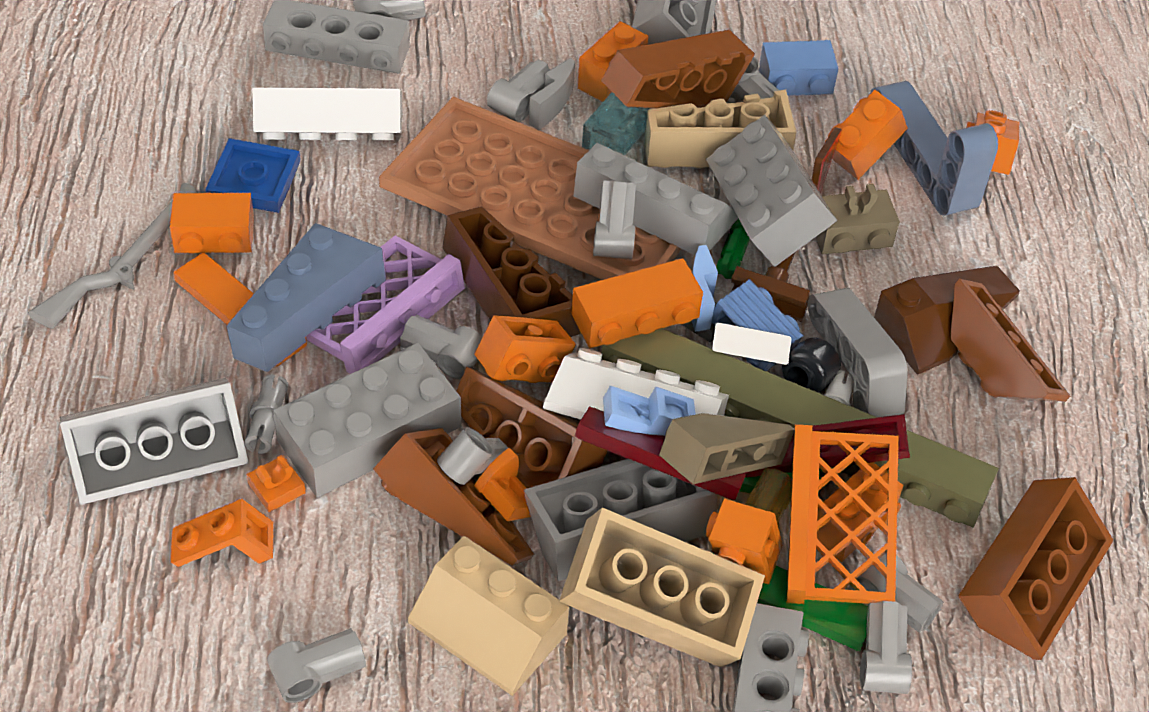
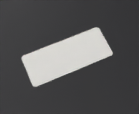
[712,323,791,365]

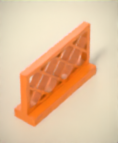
[787,424,898,604]

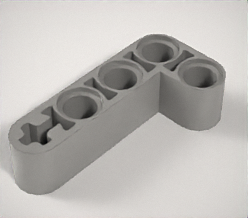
[808,288,908,417]

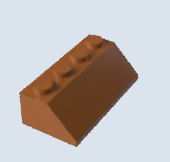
[958,477,1114,660]

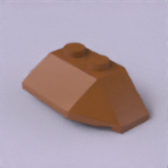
[951,279,1071,402]

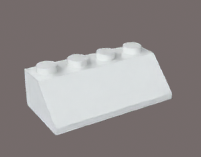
[253,88,402,140]
[543,348,729,436]

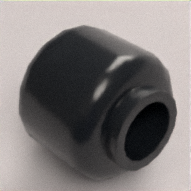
[781,338,841,393]

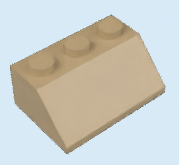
[408,536,569,696]

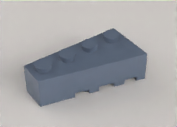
[227,223,386,372]

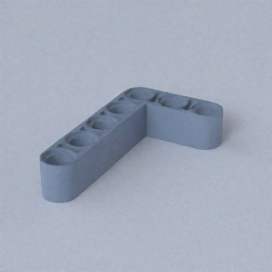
[870,81,998,216]

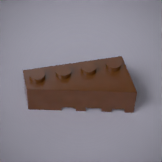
[442,206,581,337]

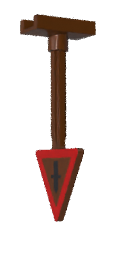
[731,127,842,323]

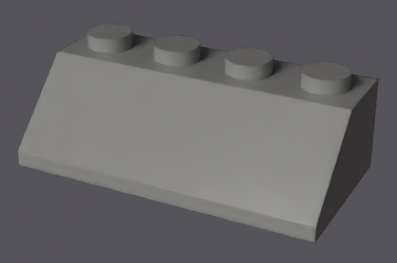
[632,0,716,44]
[573,143,738,256]
[60,378,249,505]
[524,459,717,581]

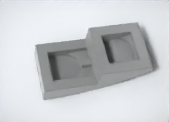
[529,58,575,130]

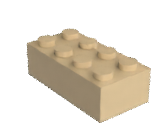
[559,508,765,667]

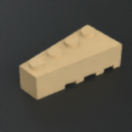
[644,90,796,168]

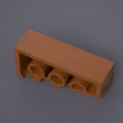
[601,29,755,108]

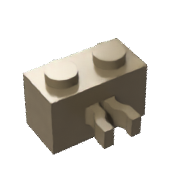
[816,184,900,254]

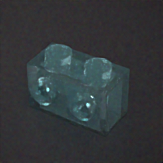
[582,92,650,155]

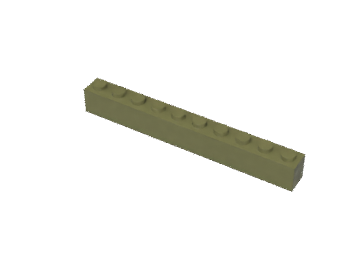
[601,328,999,528]

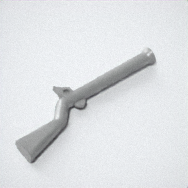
[28,183,198,329]

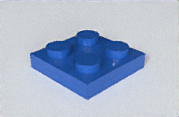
[205,138,301,213]

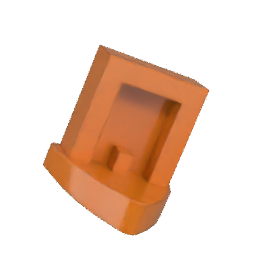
[474,448,531,521]

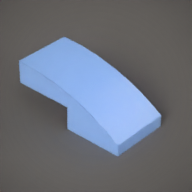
[692,245,718,332]
[603,386,696,435]

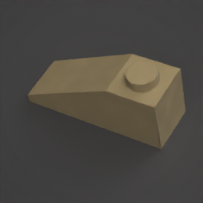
[659,413,795,484]

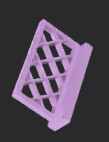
[306,236,465,374]

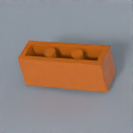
[571,258,703,349]

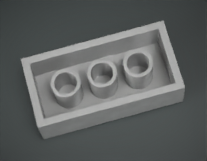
[706,114,837,267]
[273,343,461,498]

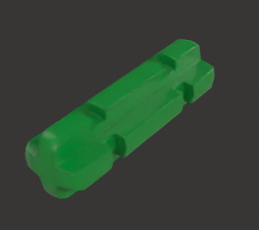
[716,218,750,279]

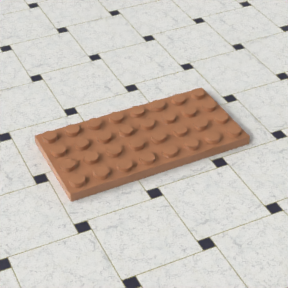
[379,96,681,280]

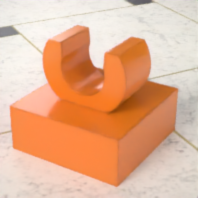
[246,455,306,512]

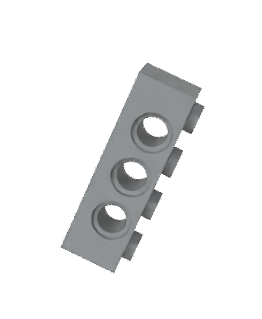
[263,0,410,74]
[732,603,809,712]

